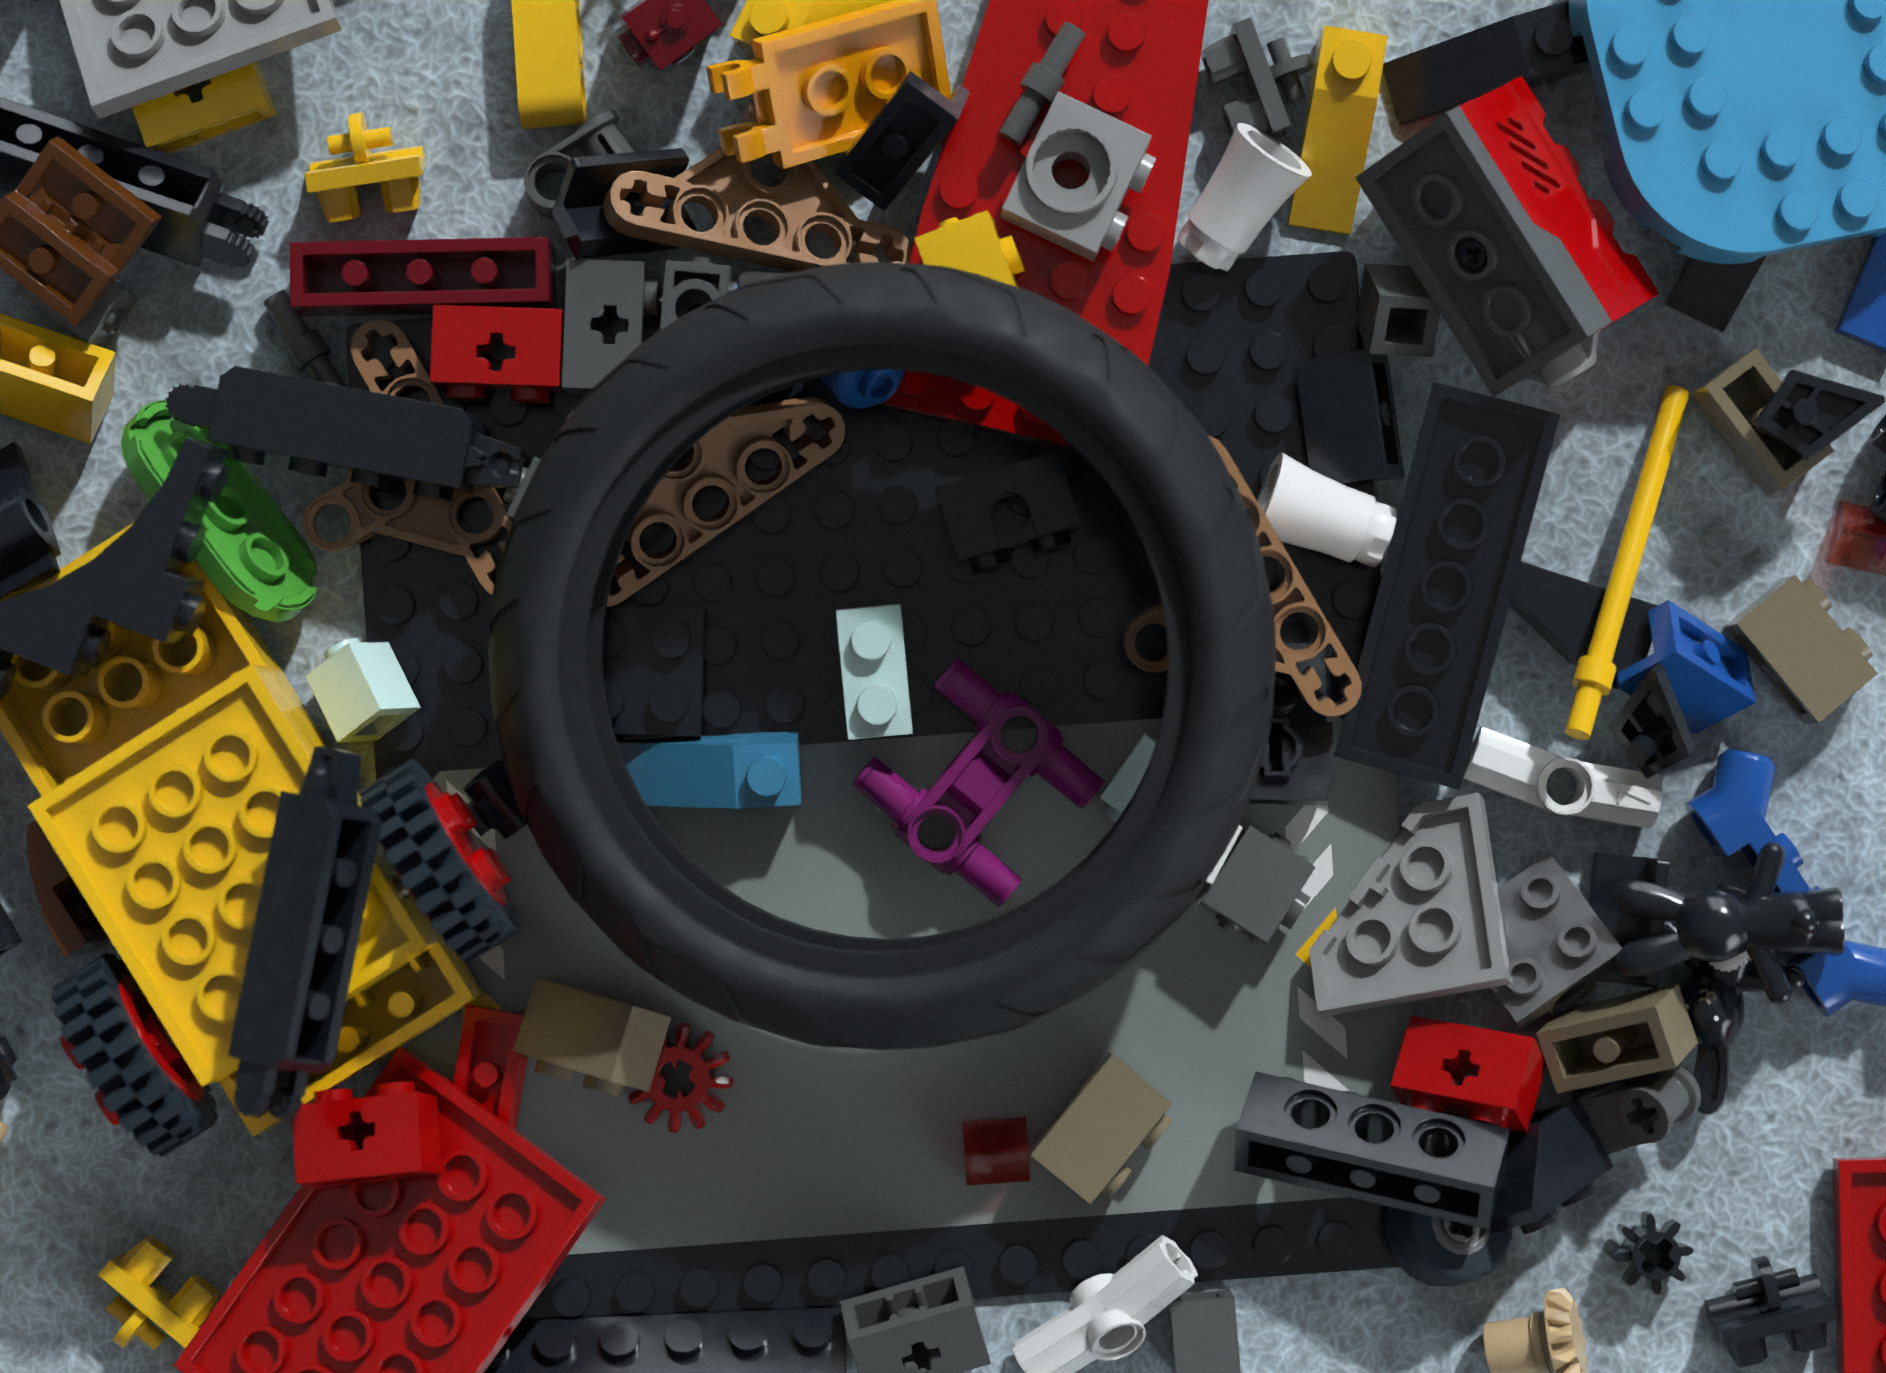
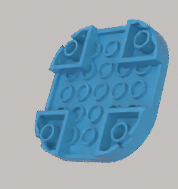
[1569,0,1886,264]

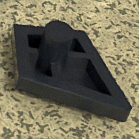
[1753,369,1885,461]
[1609,663,1696,779]

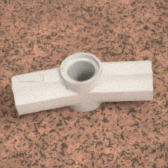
[1463,726,1663,829]
[1012,1235,1198,1373]

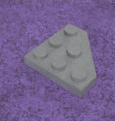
[1309,792,1512,1017]

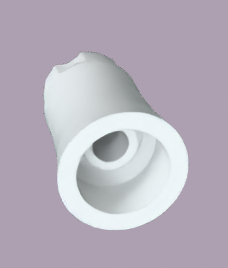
[1177,123,1312,271]
[1257,452,1397,567]

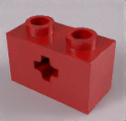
[430,305,566,403]
[1390,1015,1546,1133]
[292,1082,442,1187]

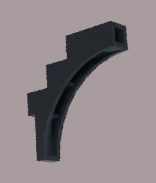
[0,438,228,700]

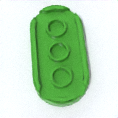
[121,400,318,622]

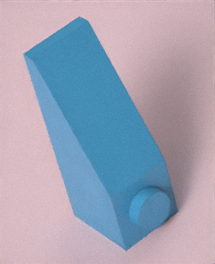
[617,730,802,809]

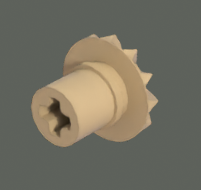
[1483,1288,1589,1373]

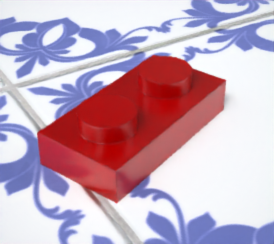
[453,1005,528,1130]

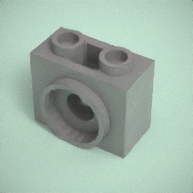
[1001,91,1157,262]

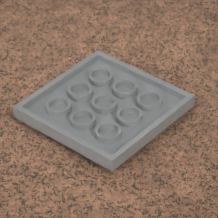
[59,0,342,119]

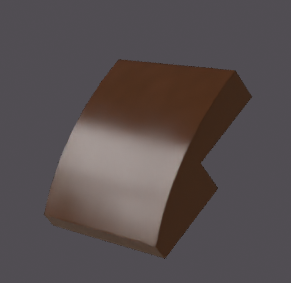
[0,136,162,326]
[27,820,110,957]

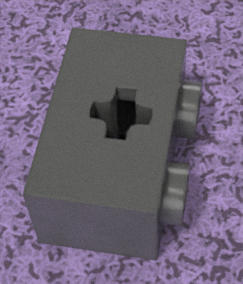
[562,258,660,394]
[840,1266,991,1373]

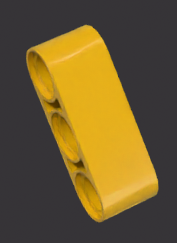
[511,0,587,129]

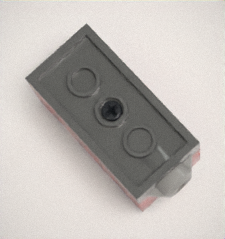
[1355,76,1660,397]

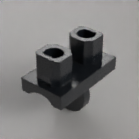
[1704,1255,1837,1368]

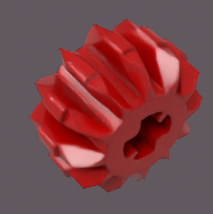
[627,1022,734,1133]

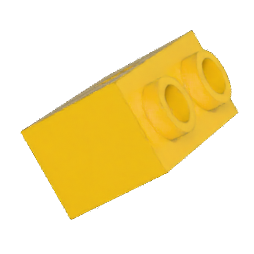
[132,61,277,154]

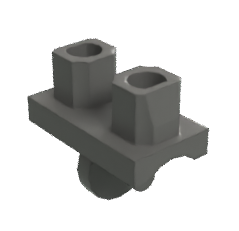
[1201,17,1314,139]

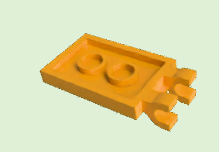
[706,0,951,169]

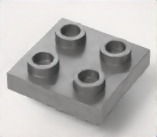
[1488,853,1622,1030]

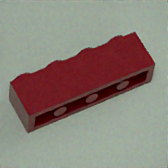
[289,237,557,317]

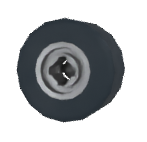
[1385,1206,1513,1287]

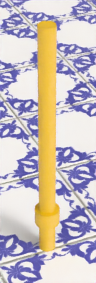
[1564,385,1690,740]

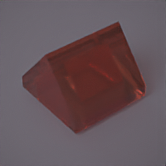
[1825,500,1886,576]
[962,1116,1031,1186]

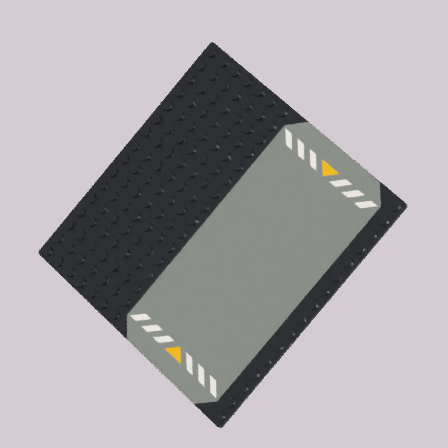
[346,251,1414,1320]

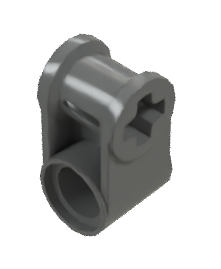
[524,109,634,219]
[1570,1066,1702,1155]

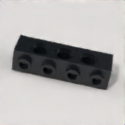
[1234,1072,1510,1229]

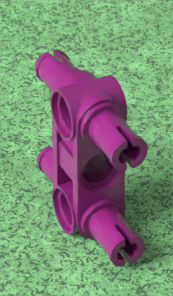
[850,657,1104,908]

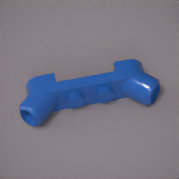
[1685,749,1886,1017]

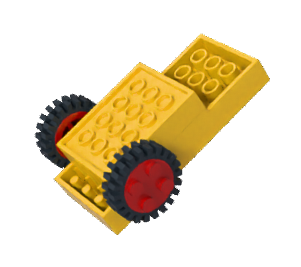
[0,523,521,1157]

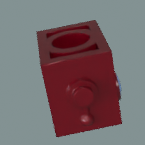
[616,0,722,71]

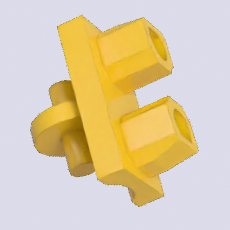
[304,112,426,223]
[98,1235,222,1351]

